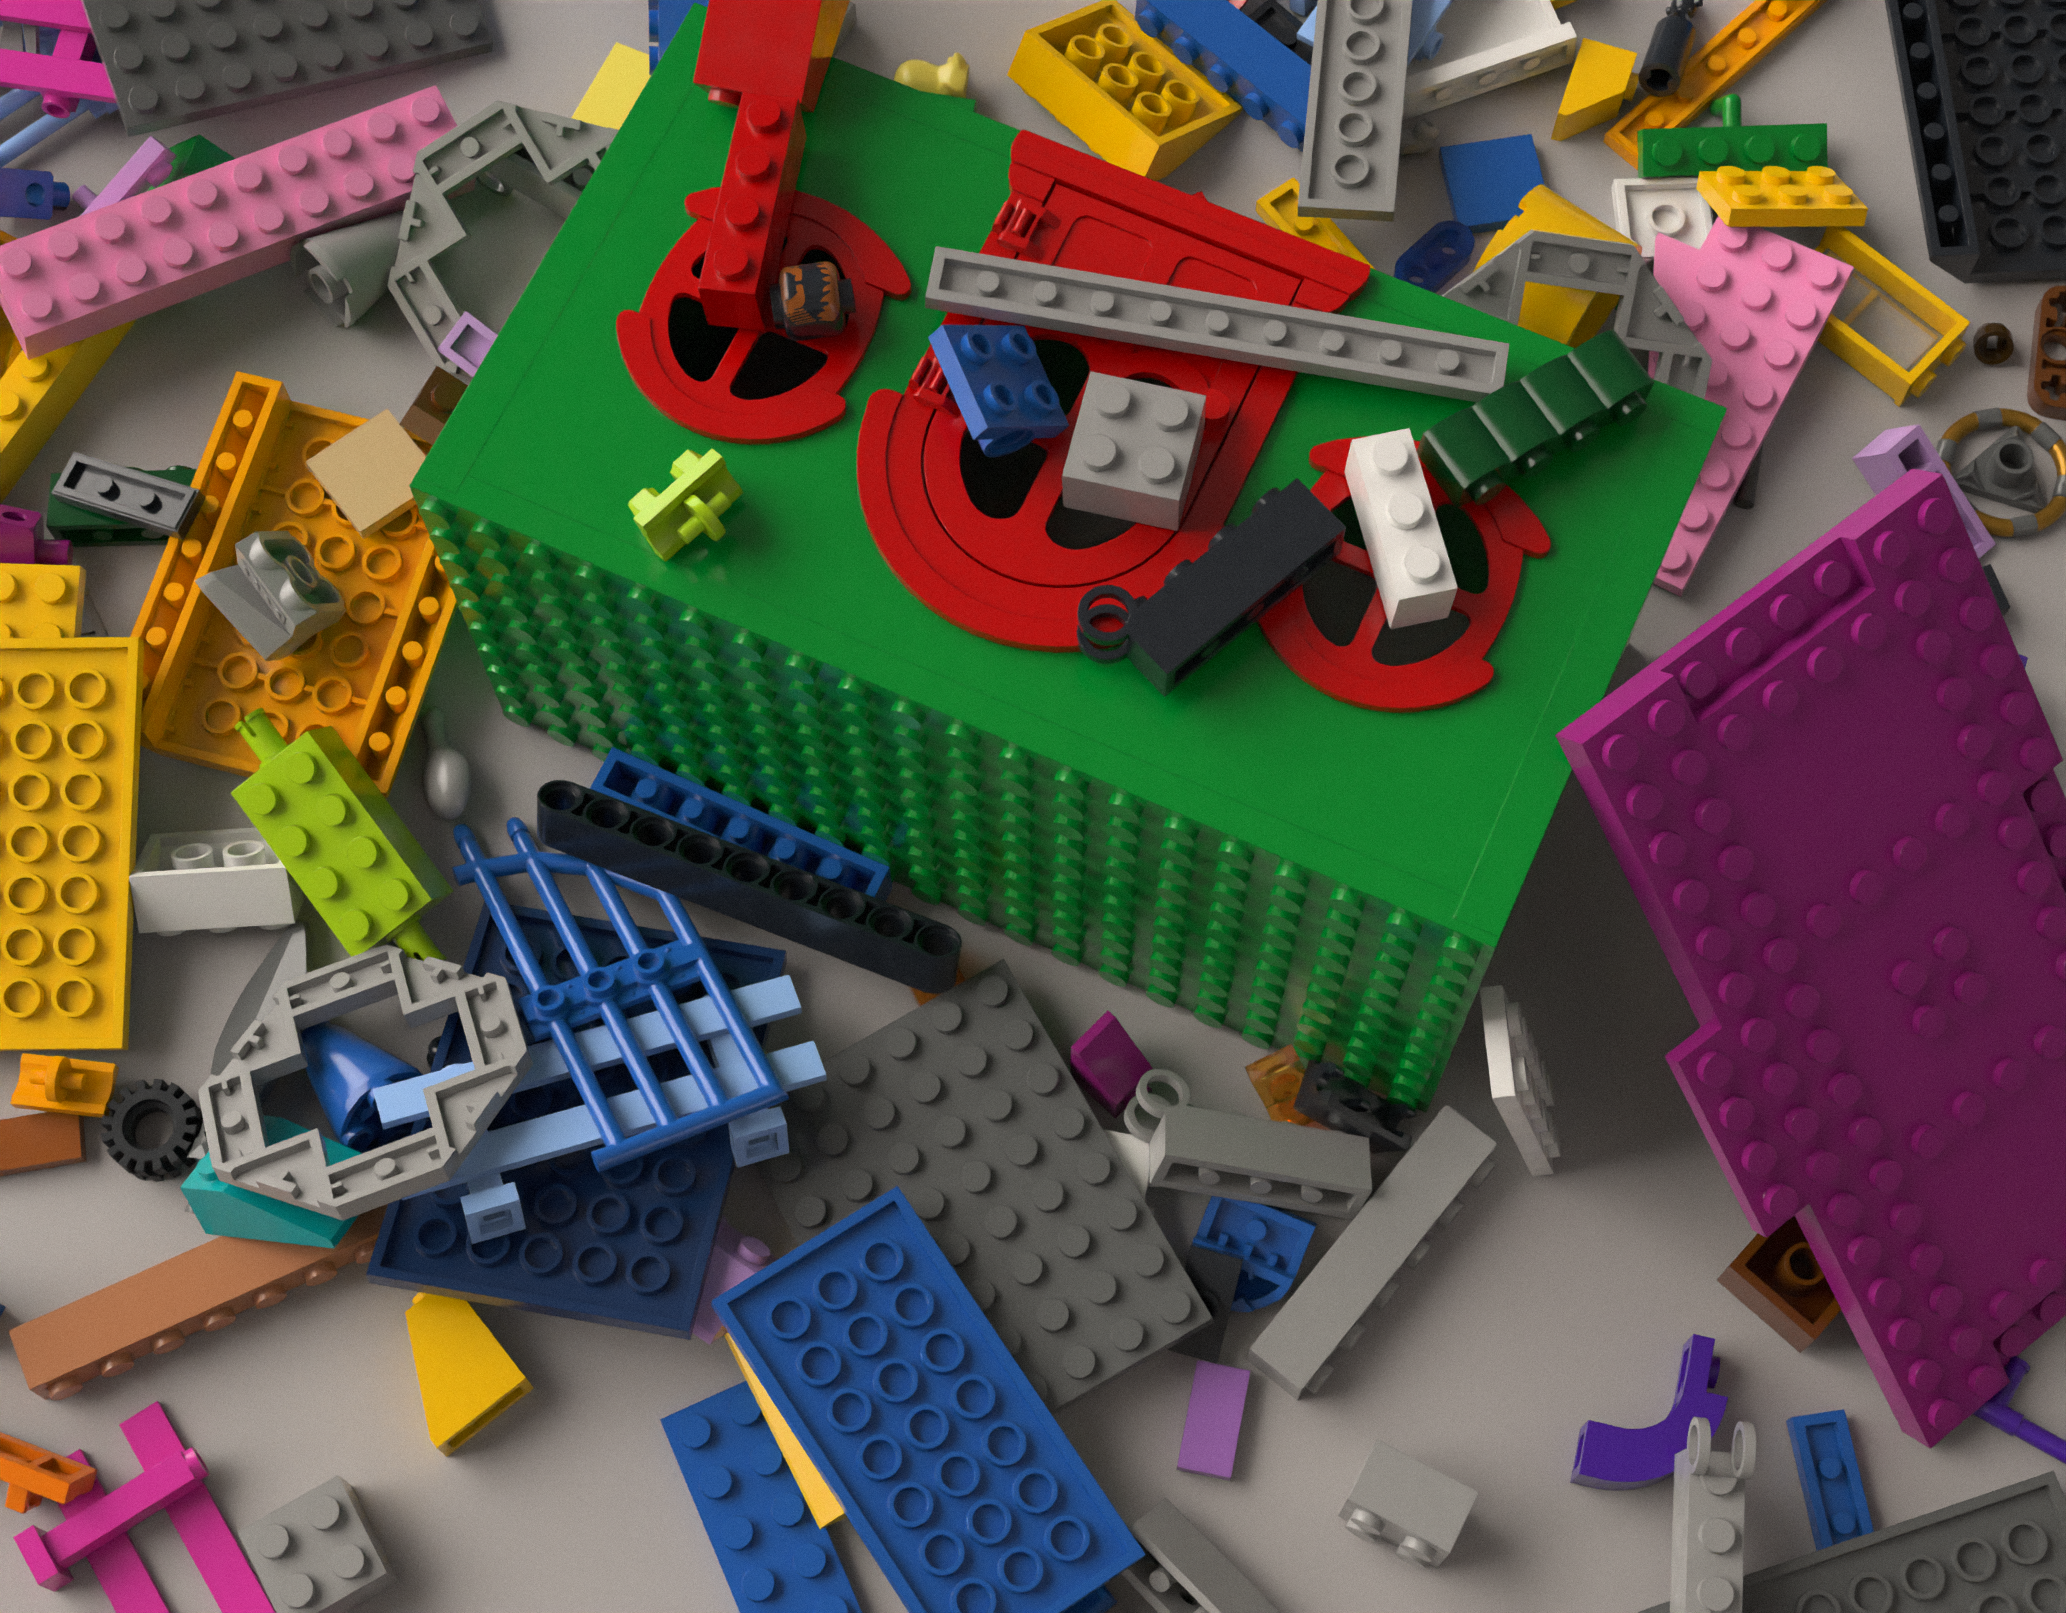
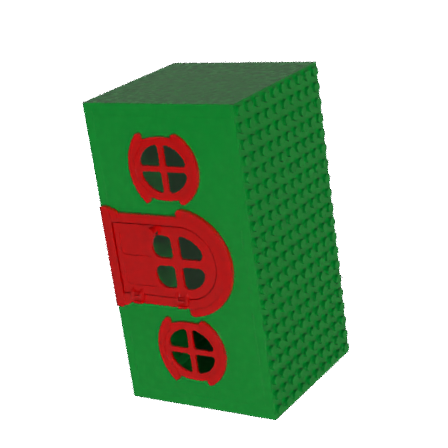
[409,2,1727,1113]

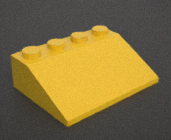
[1007,0,1243,181]

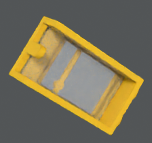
[1814,226,1971,407]

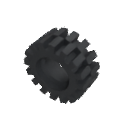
[101,1079,203,1182]

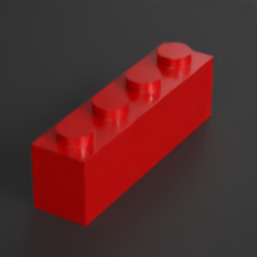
[698,92,807,331]

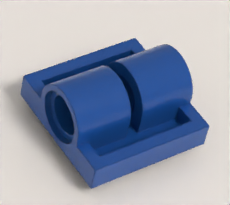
[928,325,1069,457]

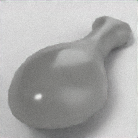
[420,706,472,820]

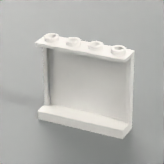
[1402,0,1577,121]

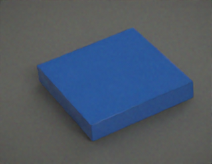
[1438,134,1545,236]

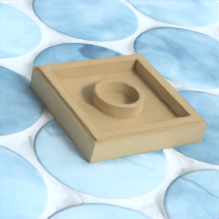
[305,408,426,540]

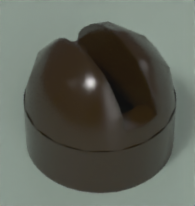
[1973,322,2014,365]

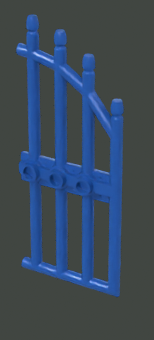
[452,817,789,1173]

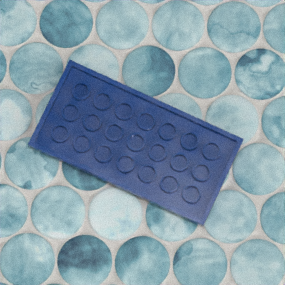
[711,1186,1146,1613]

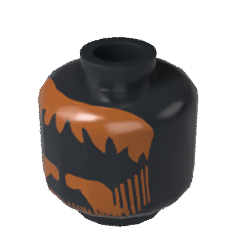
[769,261,856,341]

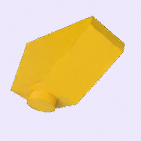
[1551,38,1639,141]

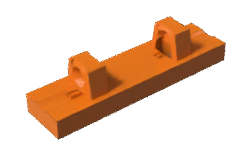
[0,1432,97,1514]

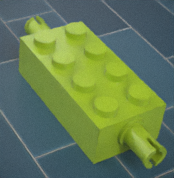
[231,708,454,961]

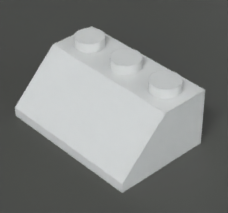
[129,827,304,936]

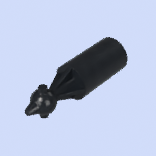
[1638,0,1703,97]

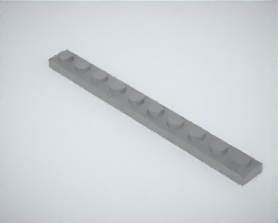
[925,246,1509,402]

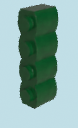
[1417,329,1654,507]

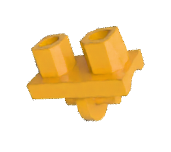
[10,1053,119,1118]

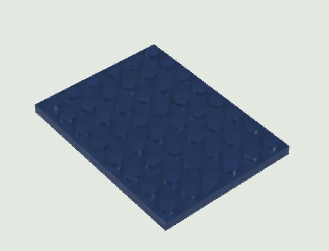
[366,901,787,1340]

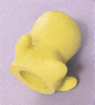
[894,52,970,98]

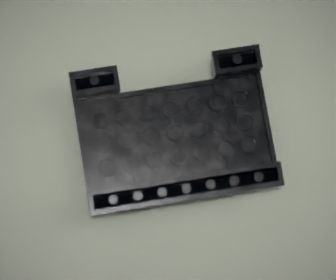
[1885,0,2066,284]

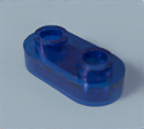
[1393,220,1475,293]

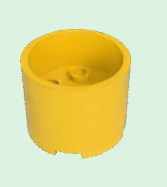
[1473,184,1642,348]

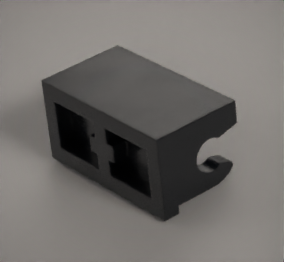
[1293,1060,1416,1153]

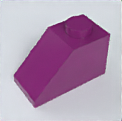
[1070,1010,1153,1119]

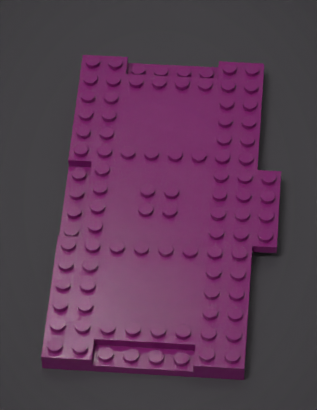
[1555,468,2066,1449]

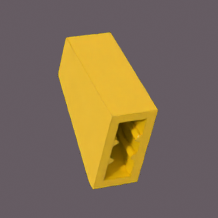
[405,1292,534,1457]

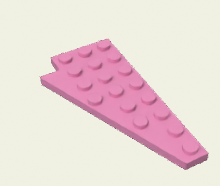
[1647,216,1854,597]

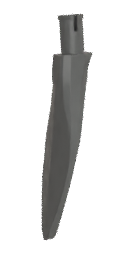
[185,919,313,1214]

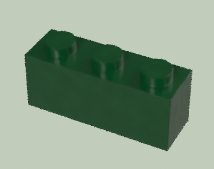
[46,465,197,547]

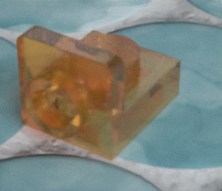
[1245,1044,1314,1126]

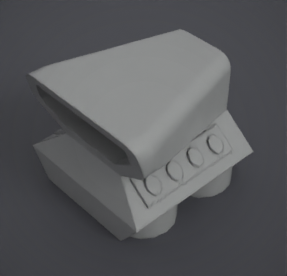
[195,531,347,661]

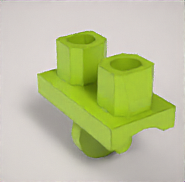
[628,449,744,562]

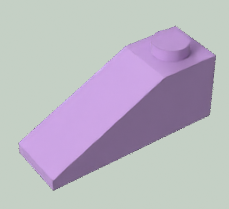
[1852,424,1996,559]

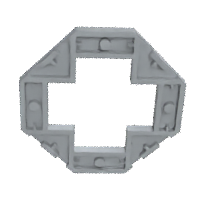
[387,100,619,378]
[1441,229,1712,399]
[198,944,533,1221]

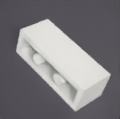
[1344,428,1458,629]

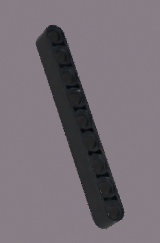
[537,780,962,994]

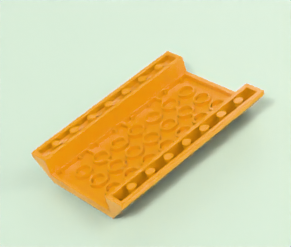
[130,371,458,798]

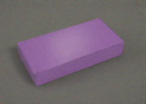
[1176,1360,1250,1481]

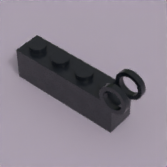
[1077,478,1346,697]

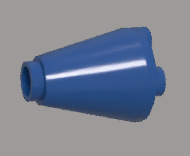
[301,1021,423,1154]

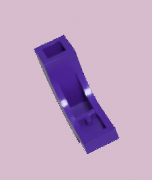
[1570,1334,1728,1491]

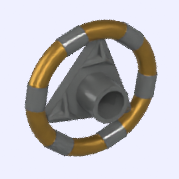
[1936,407,2066,538]

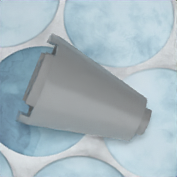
[290,211,404,328]

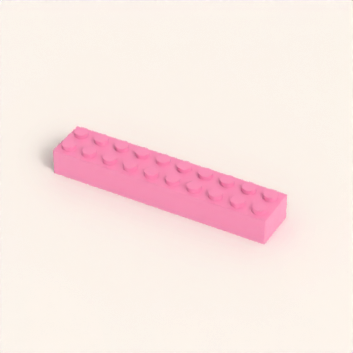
[0,85,476,360]

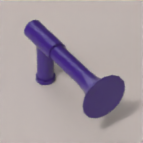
[1973,1356,2066,1464]

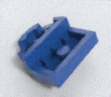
[1193,1196,1317,1312]

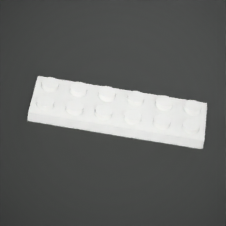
[1479,985,1561,1176]

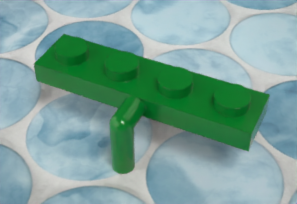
[1637,94,1828,178]

